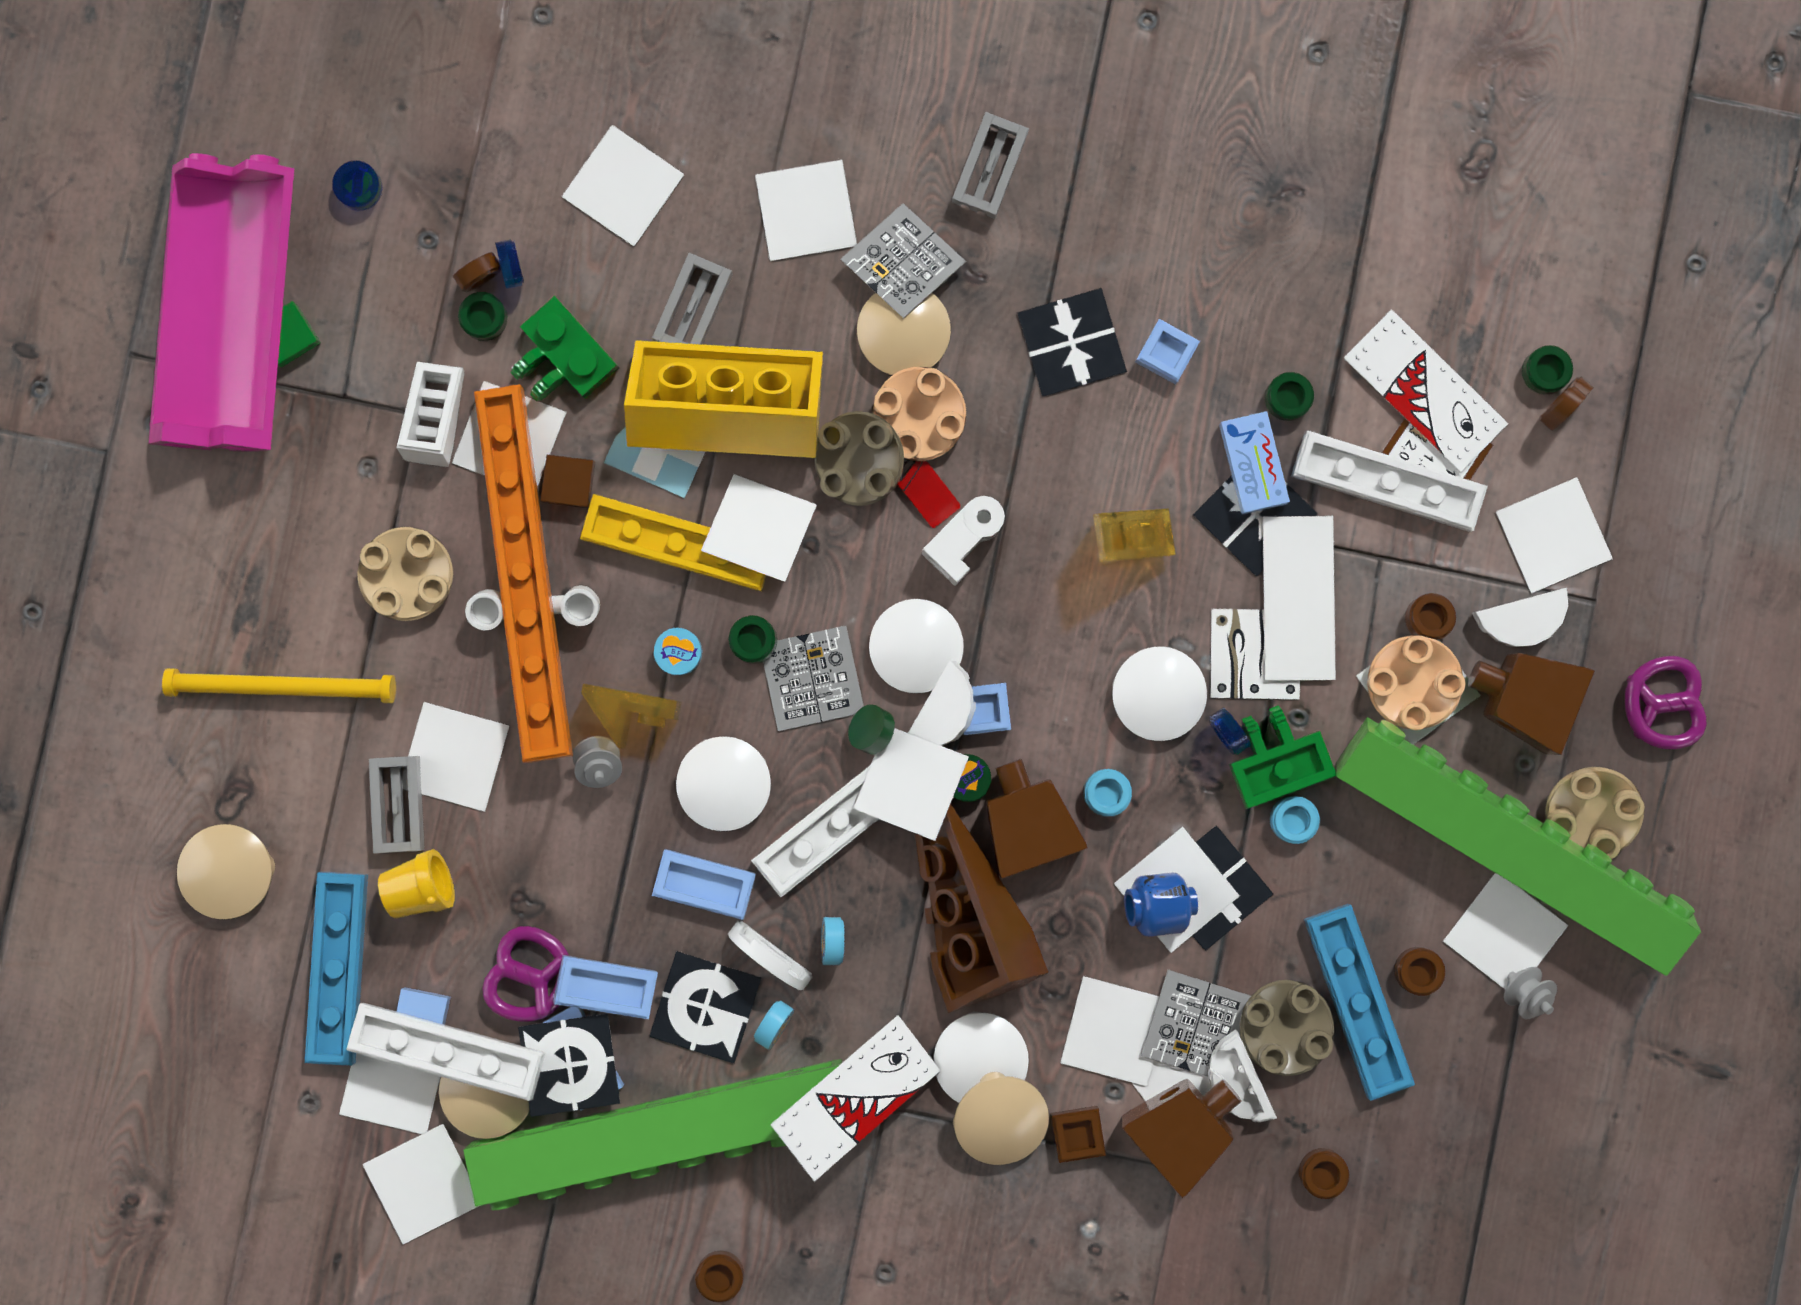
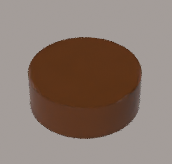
[453,252,502,292]
[1405,593,1456,640]
[1394,947,1445,996]
[1299,1148,1349,1199]
[695,1250,744,1302]

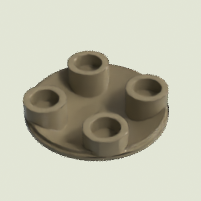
[814,411,904,506]
[1240,980,1334,1076]

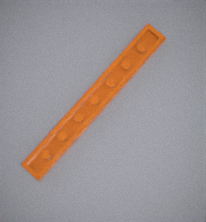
[474,384,573,763]

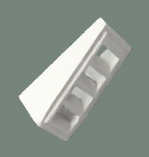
[397,362,464,467]

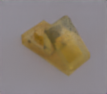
[1093,508,1176,566]
[581,684,682,749]

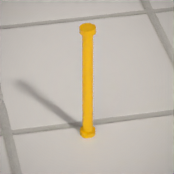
[162,668,396,703]

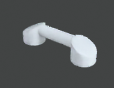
[465,585,600,630]

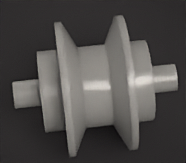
[572,736,622,788]
[1504,967,1557,1019]

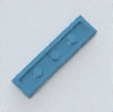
[305,872,368,1066]
[1304,904,1415,1101]

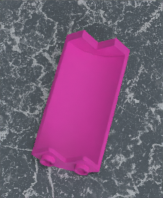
[148,153,294,452]

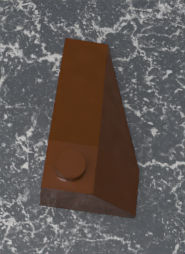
[915,804,1049,1013]

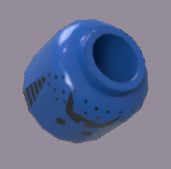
[1124,872,1198,937]

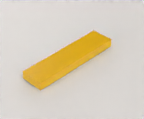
[580,494,766,592]

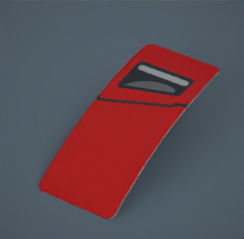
[898,459,961,528]

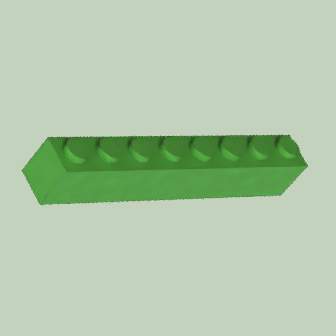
[1336,717,1701,976]
[463,1058,842,1210]

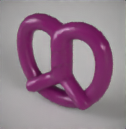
[1624,656,1707,750]
[482,926,569,1022]

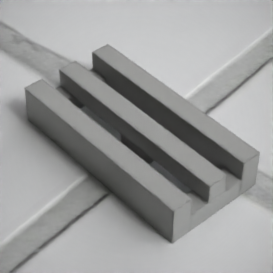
[952,112,1029,219]
[652,253,733,345]
[369,756,425,853]

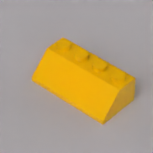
[624,341,823,458]

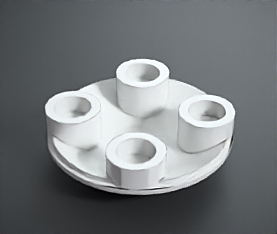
[869,599,963,693]
[1112,647,1207,741]
[676,737,771,831]
[934,1012,1029,1103]

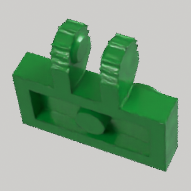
[510,296,619,402]
[1229,705,1336,809]

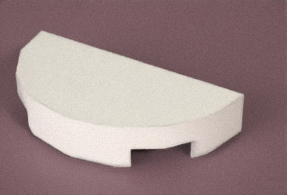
[1472,588,1568,647]
[908,661,976,746]
[728,921,813,990]
[1208,1029,1277,1122]

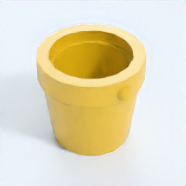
[378,849,455,919]

